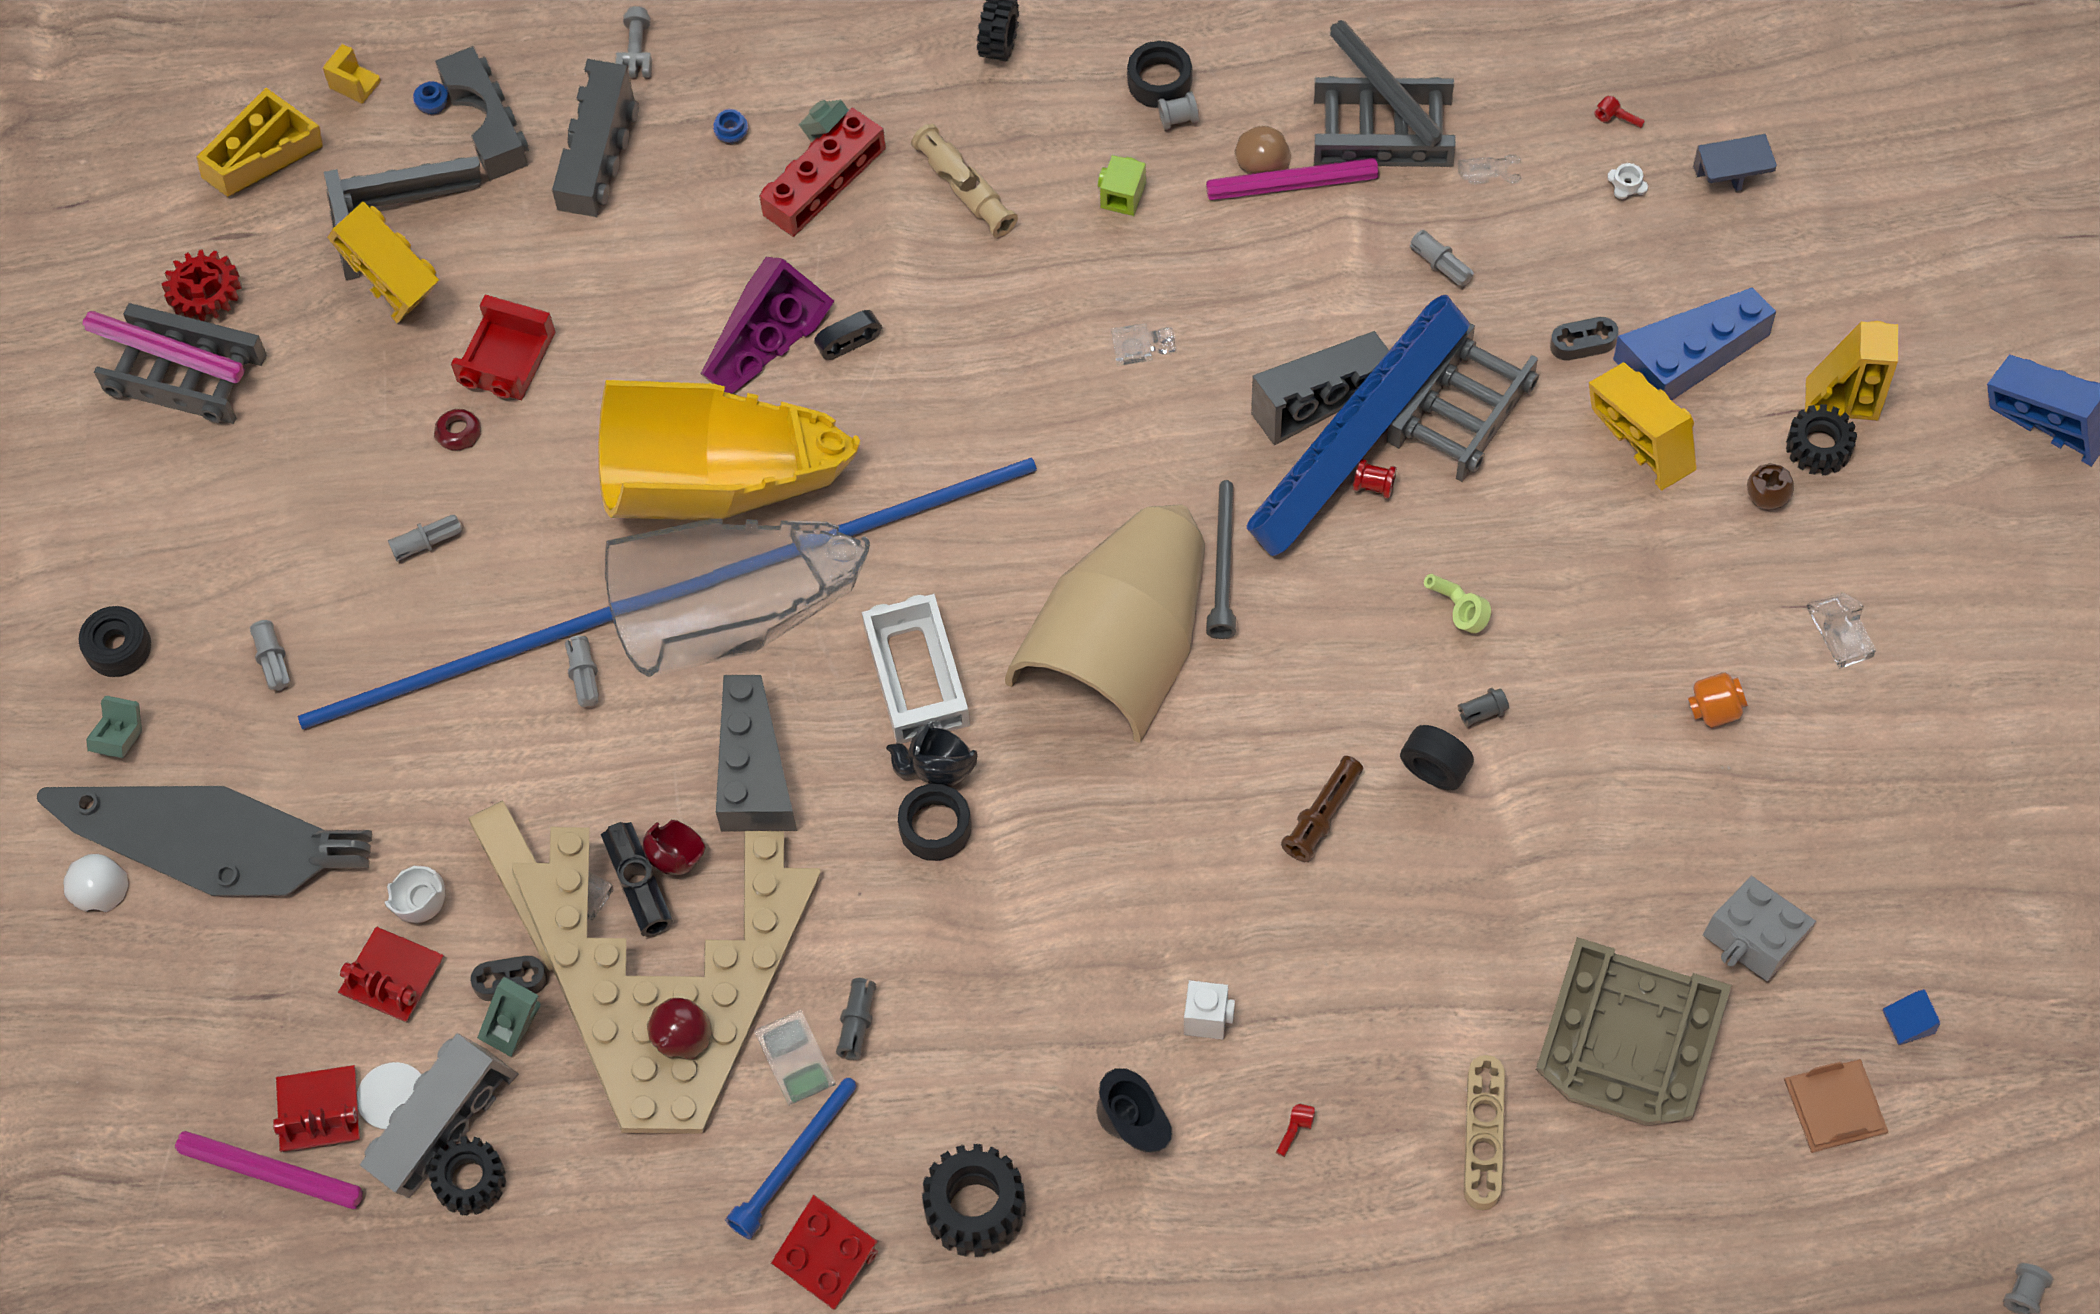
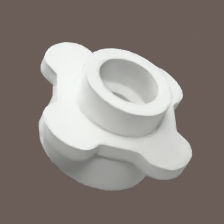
[1608,163,1648,199]

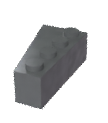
[552,59,639,217]
[1251,331,1389,446]
[716,675,797,832]

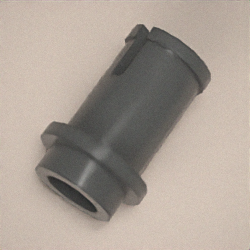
[1458,688,1509,727]

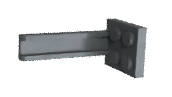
[324,156,481,280]

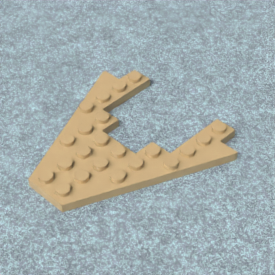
[512,827,820,1134]

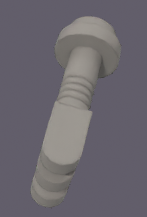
[616,6,652,78]

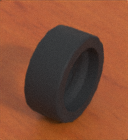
[1127,40,1192,108]
[897,783,971,861]

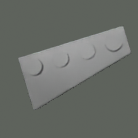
[360,1033,519,1198]

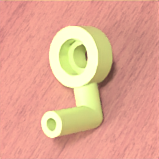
[1424,574,1491,633]

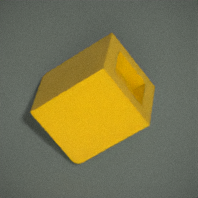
[322,44,381,104]

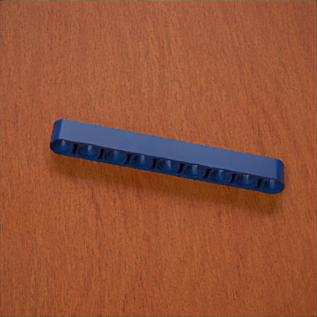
[1246,295,1470,556]

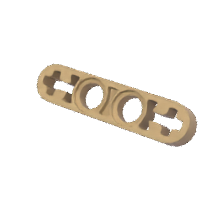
[1464,1055,1505,1210]

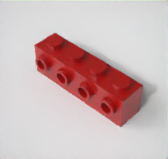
[759,107,886,237]

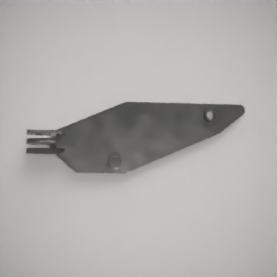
[37,786,372,896]

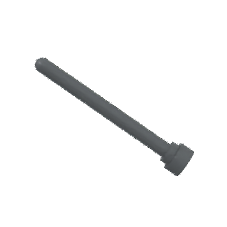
[1206,480,1236,639]

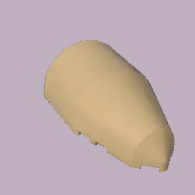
[1005,504,1205,743]

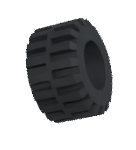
[922,1144,1026,1257]

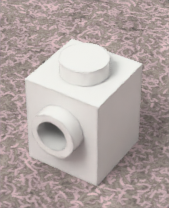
[1184,981,1235,1040]

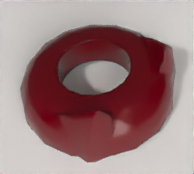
[434,409,481,450]

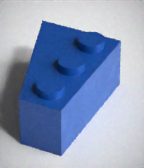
[1987,354,2100,467]

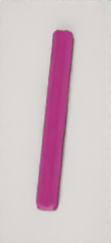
[1206,158,1379,200]
[82,311,244,383]
[175,1131,363,1209]

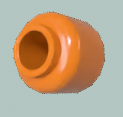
[1688,672,1748,728]

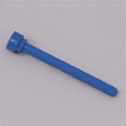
[725,1078,856,1239]

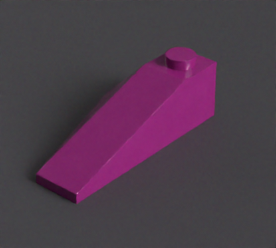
[701,257,834,394]

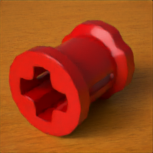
[1353,459,1397,499]

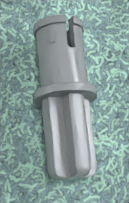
[1409,230,1474,287]
[387,515,462,562]
[250,620,290,691]
[565,636,599,707]

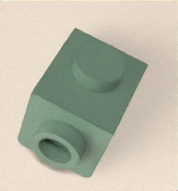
[799,100,849,142]
[86,696,142,758]

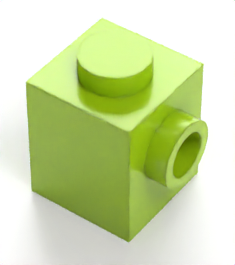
[1098,155,1146,216]

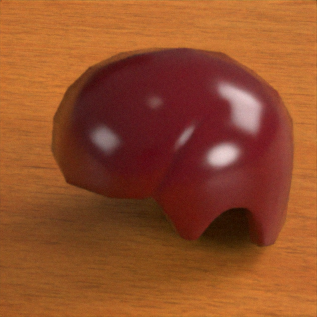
[643,819,706,875]
[647,998,712,1060]

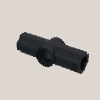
[601,822,673,936]

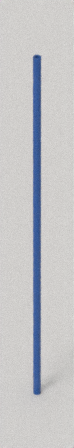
[298,457,1037,730]

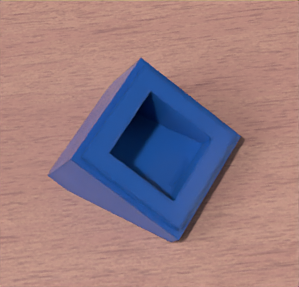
[1882,989,1940,1046]

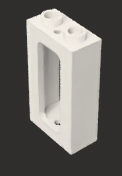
[862,594,970,744]

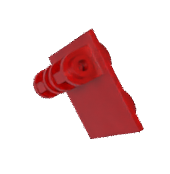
[338,926,444,1023]
[273,1065,360,1152]
[771,1195,878,1310]

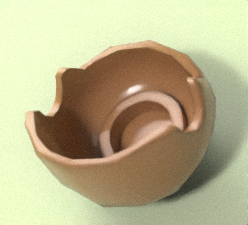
[1234,126,1291,174]

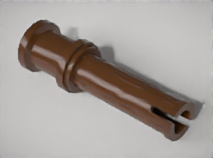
[1281,756,1364,862]

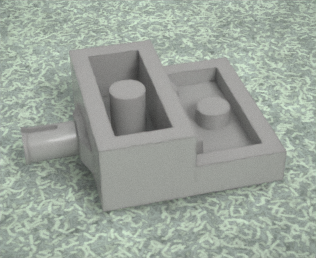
[1703,875,1816,982]

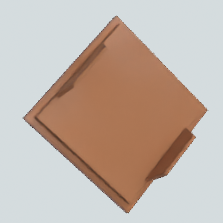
[1784,1059,1889,1153]

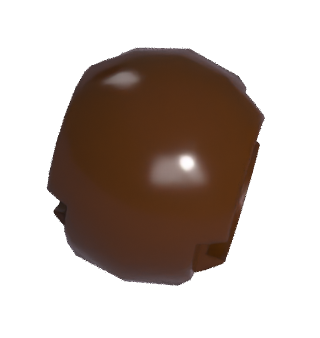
[1747,463,1794,510]

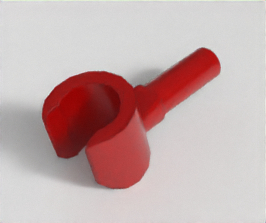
[1594,96,1645,128]
[1275,1104,1315,1157]

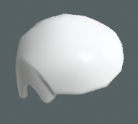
[63,854,128,912]
[385,866,445,924]

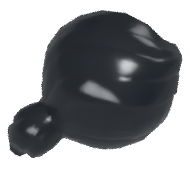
[886,724,978,786]

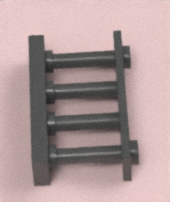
[1314,76,1456,167]
[94,303,267,424]
[1387,323,1539,482]

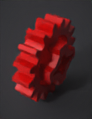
[162,249,242,322]

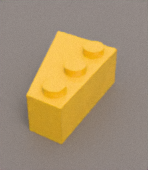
[196,87,323,197]
[327,201,439,324]
[1805,321,1898,421]
[1588,362,1697,491]

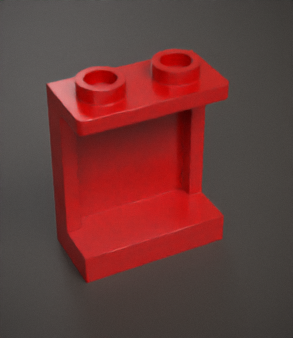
[451,294,556,401]

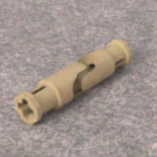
[911,124,1018,237]

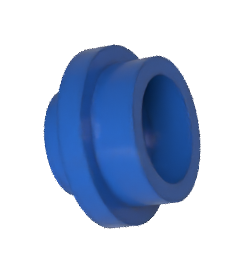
[413,81,448,114]
[713,109,748,143]

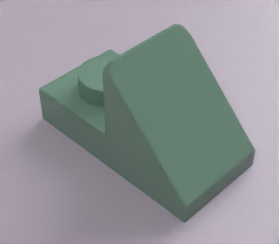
[477,977,541,1057]

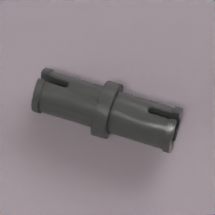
[836,978,876,1060]

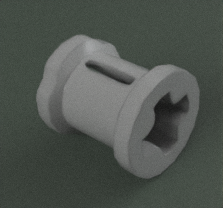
[1158,92,1199,130]
[2003,1263,2054,1314]

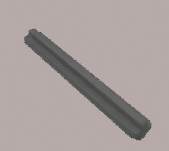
[1330,20,1443,147]

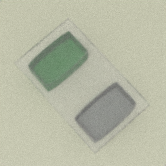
[754,1010,836,1106]

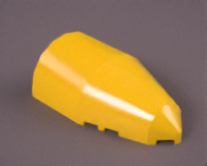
[598,380,860,520]

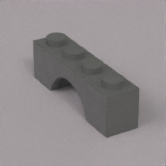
[435,46,529,181]

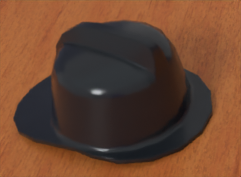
[1096,1068,1172,1152]

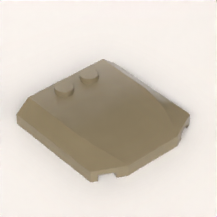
[1536,937,1732,1126]

